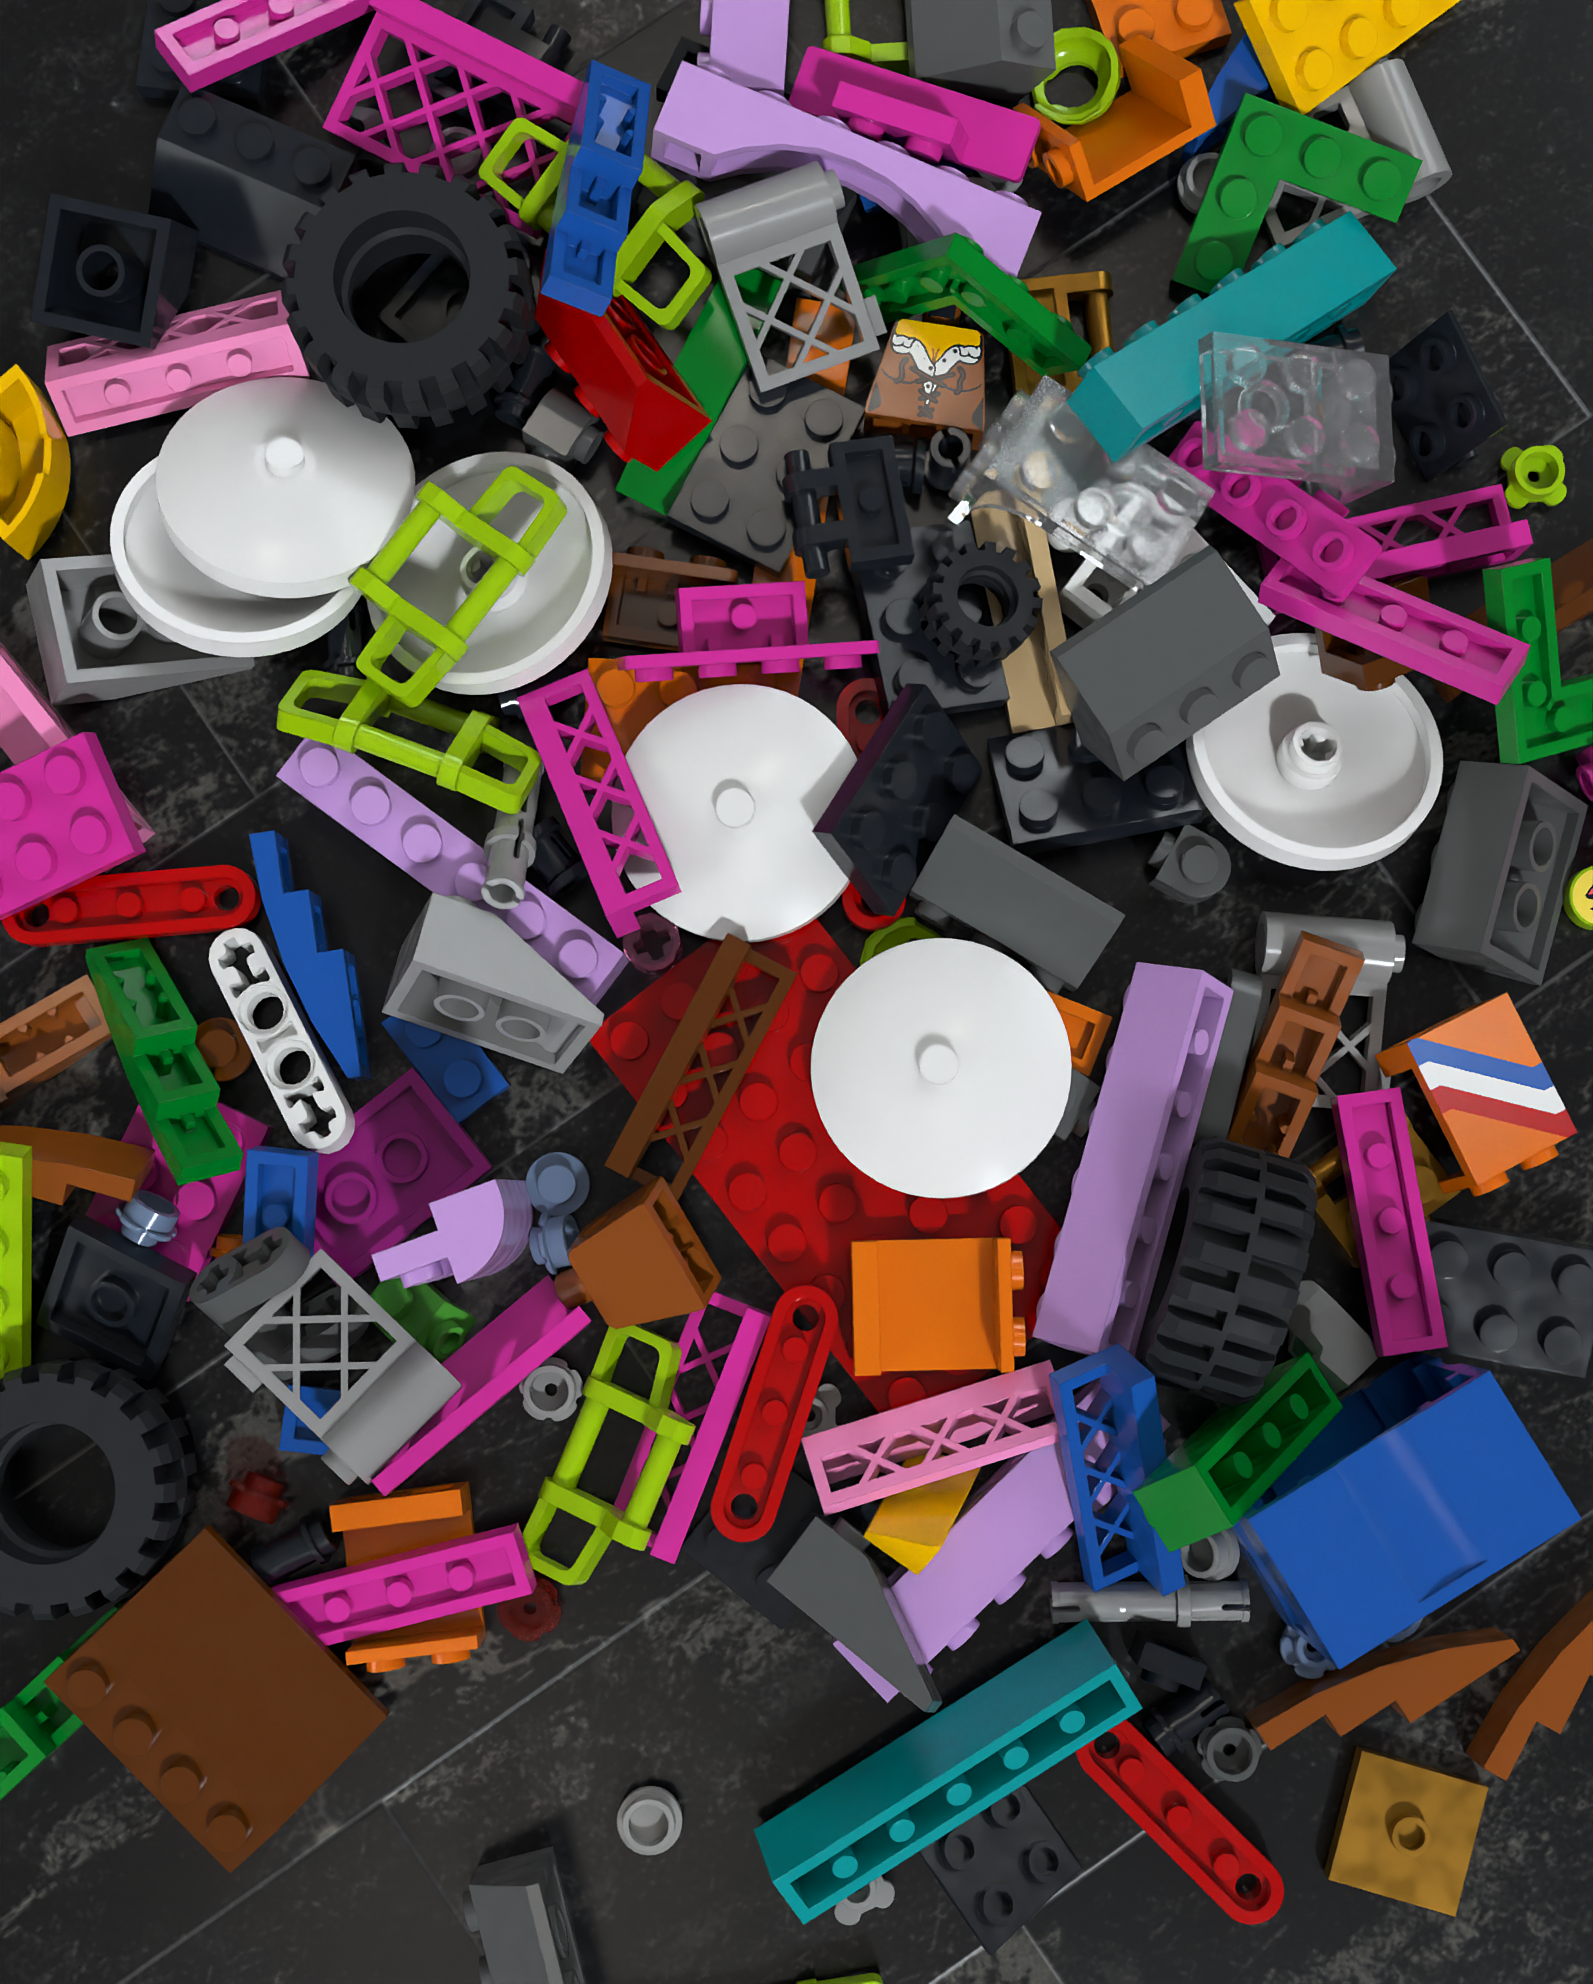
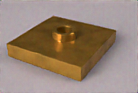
[1324,1746,1489,1917]

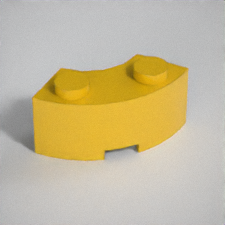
[0,364,71,560]

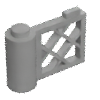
[1262,55,1452,249]
[694,160,887,393]
[1249,911,1406,1108]
[224,1249,463,1485]

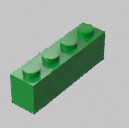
[1132,1351,1343,1553]

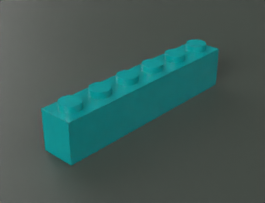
[1066,211,1397,463]
[754,1618,1143,1925]

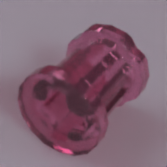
[623,913,684,976]

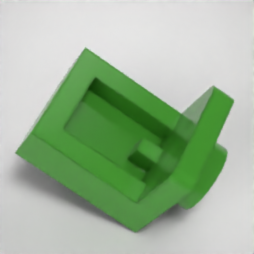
[370,1278,476,1364]

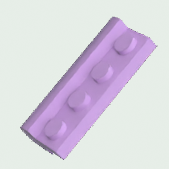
[371,1179,535,1289]

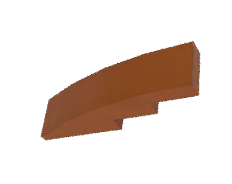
[1226,930,1365,1158]
[0,974,112,1112]
[0,1125,156,1205]
[1465,1589,1593,1781]
[1244,1627,1520,1751]

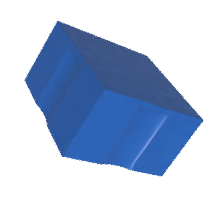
[1231,1352,1582,1670]

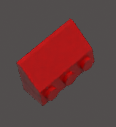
[535,249,712,472]

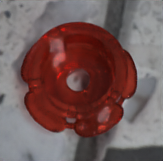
[226,1470,289,1524]
[497,1578,562,1642]

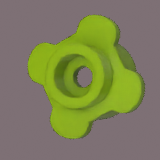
[1500,444,1567,509]

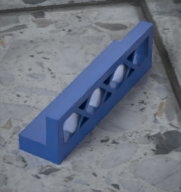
[1049,1343,1186,1597]

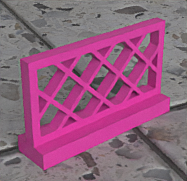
[322,0,584,240]

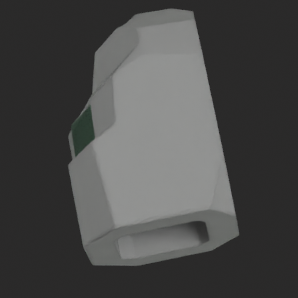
[1287,1280,1378,1394]

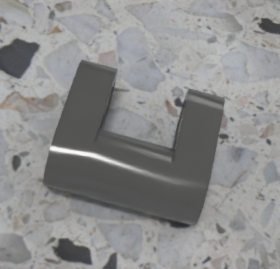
[189,1227,370,1380]

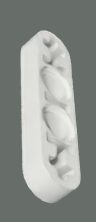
[208,928,355,1154]

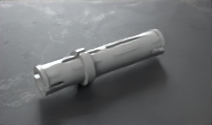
[481,759,545,909]
[1050,1574,1250,1628]

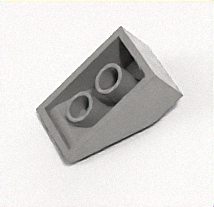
[26,554,255,706]
[382,892,604,1074]

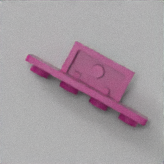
[789,46,1041,183]
[1161,421,1382,599]
[617,581,879,682]

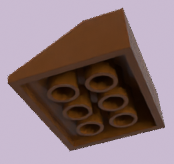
[44,1524,390,1873]

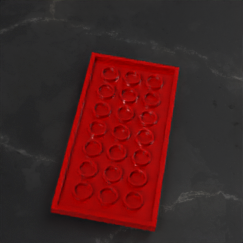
[590,919,1062,1413]

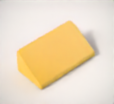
[863,1454,981,1575]

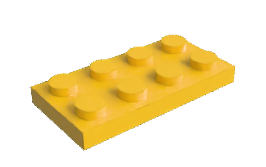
[1234,0,1460,115]

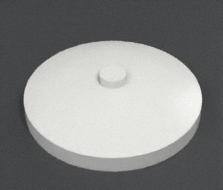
[155,377,415,598]
[367,451,613,695]
[110,456,361,657]
[1186,633,1443,871]
[611,684,857,943]
[811,938,1072,1199]

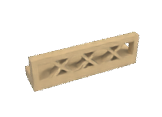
[965,465,1074,734]

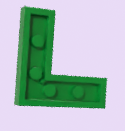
[1170,93,1423,294]
[838,232,1093,378]
[1482,558,1593,764]

